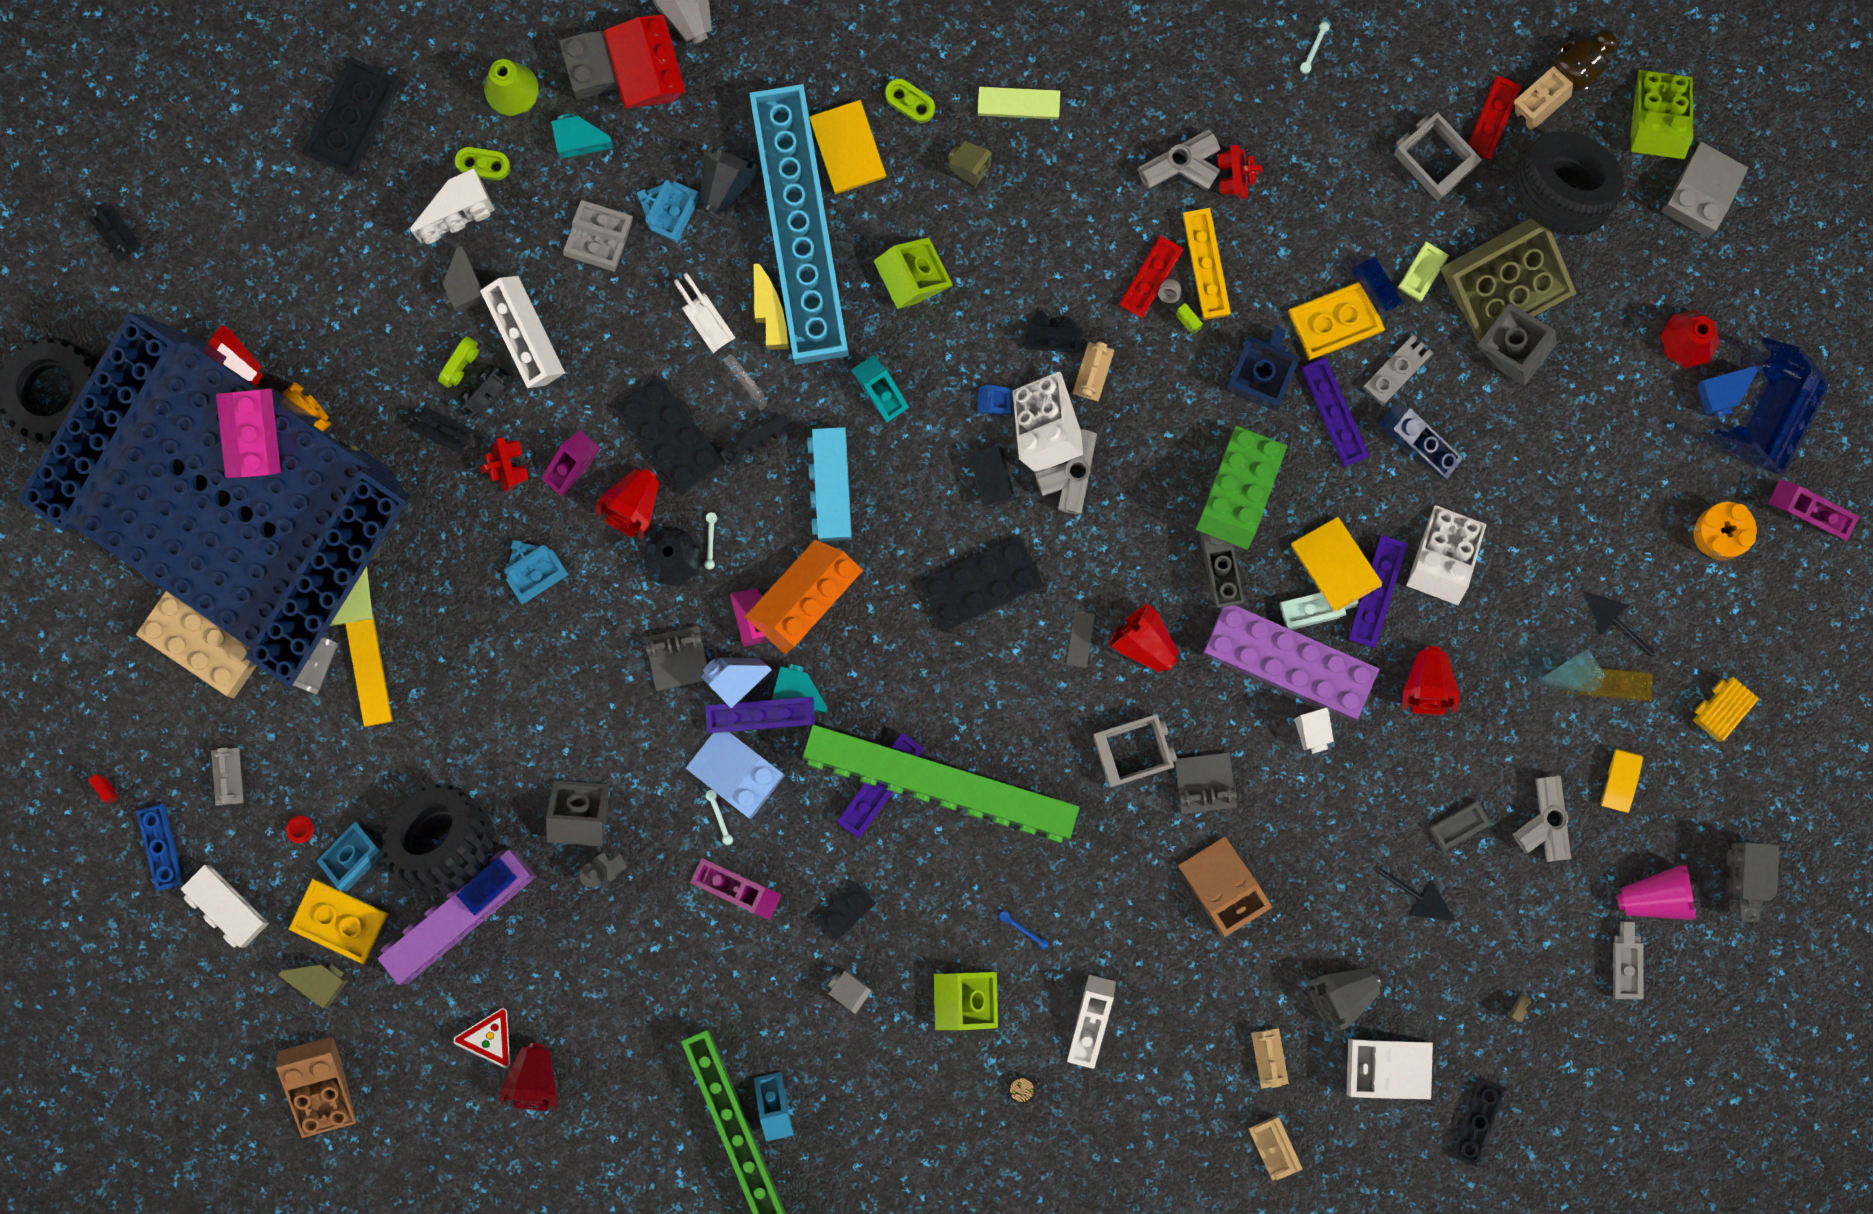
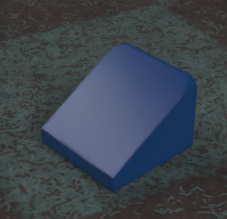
[977,384,1012,415]

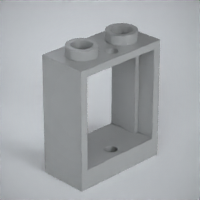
[1394,112,1482,202]
[1093,714,1177,788]

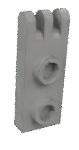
[1363,334,1433,406]

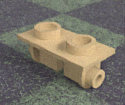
[1072,342,1114,402]
[1251,1028,1289,1089]

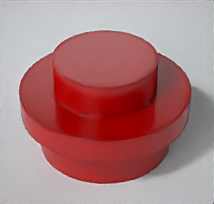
[286,816,314,843]

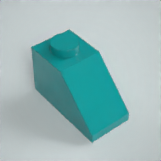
[551,114,614,159]
[851,355,909,423]
[772,664,828,714]

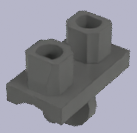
[578,852,626,889]

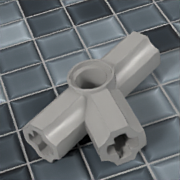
[1137,129,1220,191]
[1035,429,1097,515]
[1512,776,1571,862]

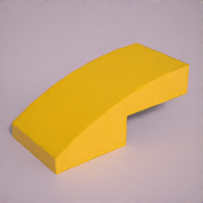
[1601,748,1643,813]

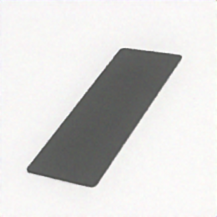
[1066,611,1095,668]

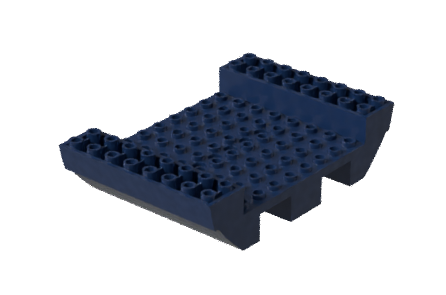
[17,312,410,688]

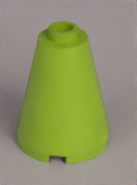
[484,59,539,116]

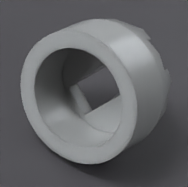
[1158,279,1181,303]

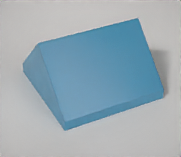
[317,821,383,891]

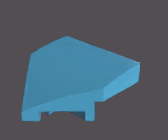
[637,180,701,243]
[504,540,569,605]

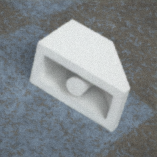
[1294,708,1334,754]

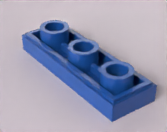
[136,804,185,892]

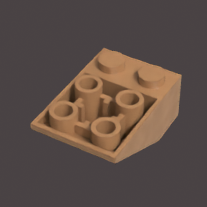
[1178,837,1273,937]
[276,1036,356,1138]

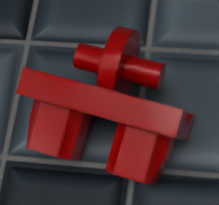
[1218,145,1263,199]
[480,437,528,492]

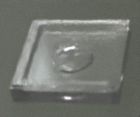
[723,354,768,411]

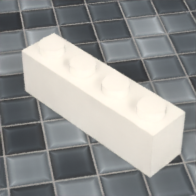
[480,276,565,388]

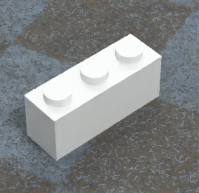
[181,865,269,948]

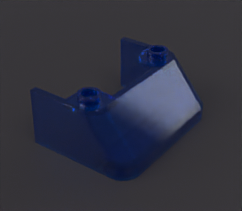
[1714,337,1828,475]

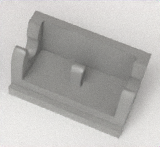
[293,637,338,694]

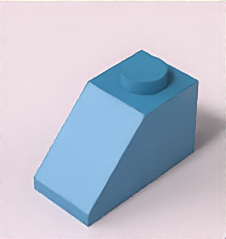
[754,1072,794,1141]

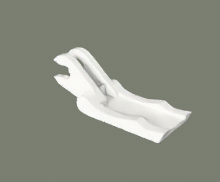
[674,272,735,353]

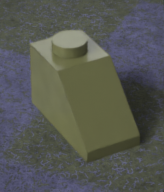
[948,141,992,187]
[278,963,348,1008]

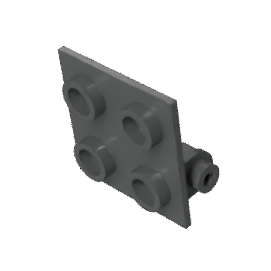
[645,626,707,691]
[1175,753,1237,814]

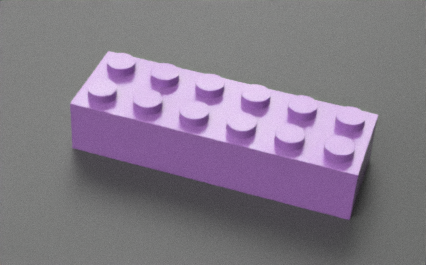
[1202,605,1379,722]
[377,849,537,985]

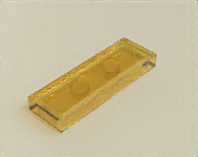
[1566,666,1653,702]

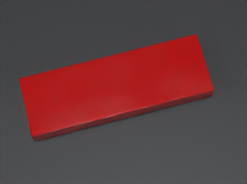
[1468,75,1522,161]
[1119,235,1184,319]

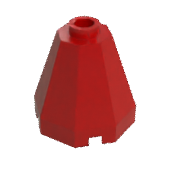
[1659,310,1720,369]
[208,325,263,386]
[595,468,659,539]
[1108,604,1178,672]
[1402,646,1459,715]

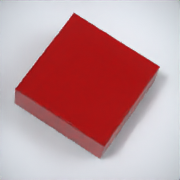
[88,774,119,803]

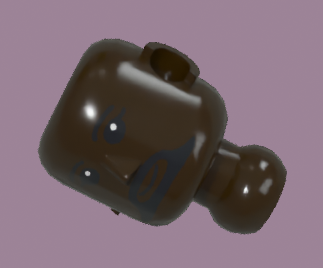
[1552,30,1618,92]

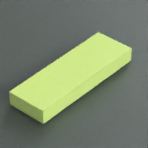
[978,87,1060,120]

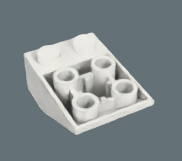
[410,168,495,244]
[1012,371,1083,473]
[1406,505,1486,605]
[1346,1039,1433,1099]

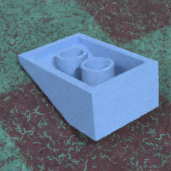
[686,732,785,819]

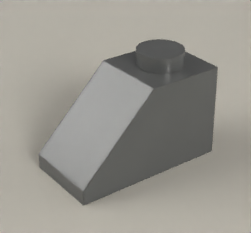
[442,246,485,313]

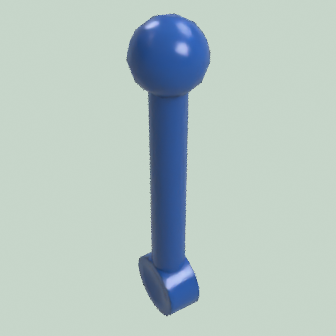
[999,911,1049,949]

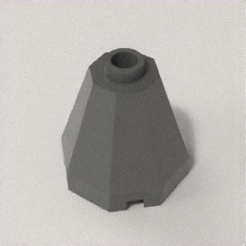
[1309,968,1381,1032]

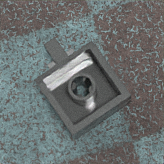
[1725,843,1780,922]

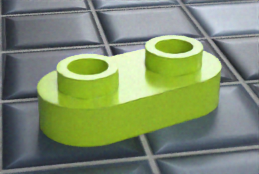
[885,79,935,123]
[455,147,510,180]
[438,336,479,388]

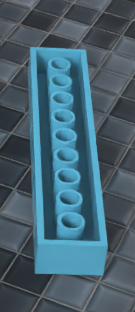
[750,84,849,365]

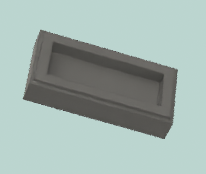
[1428,800,1492,852]

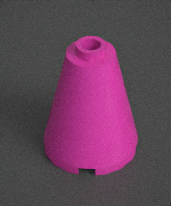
[1617,864,1696,920]

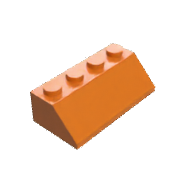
[745,540,863,654]

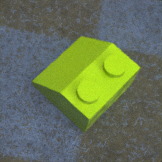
[874,237,953,309]
[934,972,998,1030]

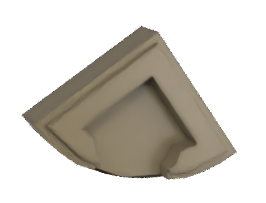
[1507,993,1531,1022]

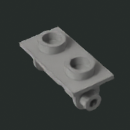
[211,748,244,806]

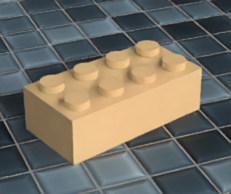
[136,591,257,698]

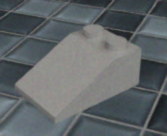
[1661,142,1748,238]

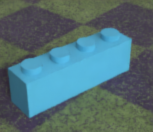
[807,427,852,542]

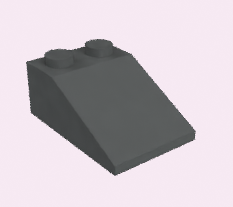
[559,31,619,100]

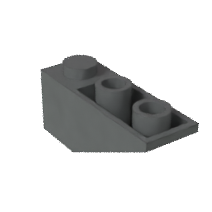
[1199,531,1244,608]

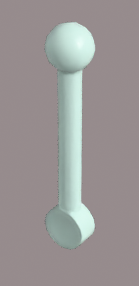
[1300,21,1330,74]
[704,512,717,570]
[706,790,733,845]

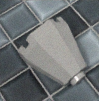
[653,0,712,44]

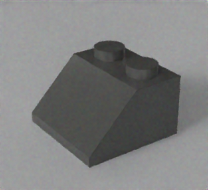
[1477,303,1557,386]
[546,780,609,846]

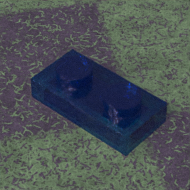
[1352,257,1403,316]
[456,857,518,916]

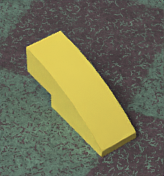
[754,264,789,350]

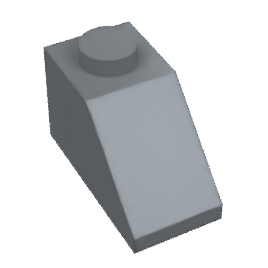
[828,970,873,1014]

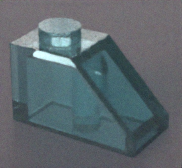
[1536,649,1606,694]

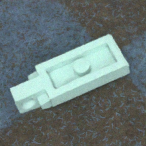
[1279,593,1358,630]

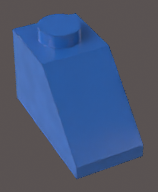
[1697,366,1757,418]

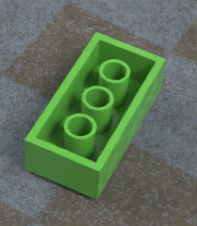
[1196,426,1287,550]

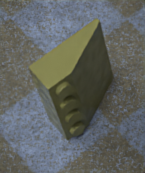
[1440,218,1576,342]

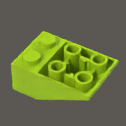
[1631,70,1693,159]

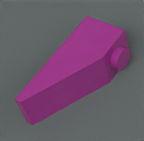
[1768,479,1860,541]
[690,858,781,920]

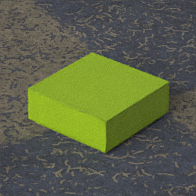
[1176,303,1203,335]

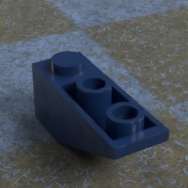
[1378,404,1463,479]

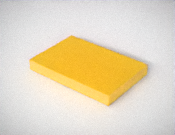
[809,100,886,194]
[1288,280,1385,361]
[1291,517,1382,613]
[288,879,389,964]

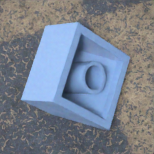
[701,658,772,708]

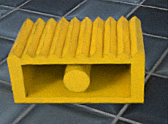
[1693,677,1759,742]

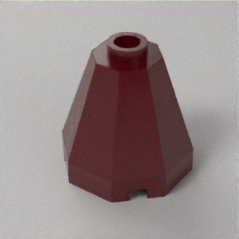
[499,1043,559,1112]

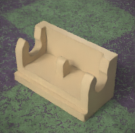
[1514,66,1573,131]
[1248,1116,1302,1181]

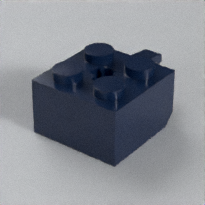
[1226,326,1300,411]

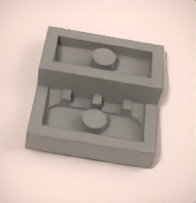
[563,200,633,272]

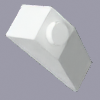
[1067,975,1116,1069]

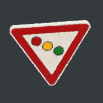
[453,1008,510,1068]

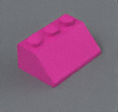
[216,389,281,478]

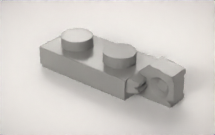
[1613,921,1644,999]

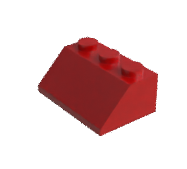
[603,14,685,109]

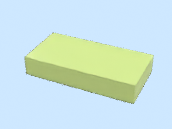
[1397,241,1449,303]

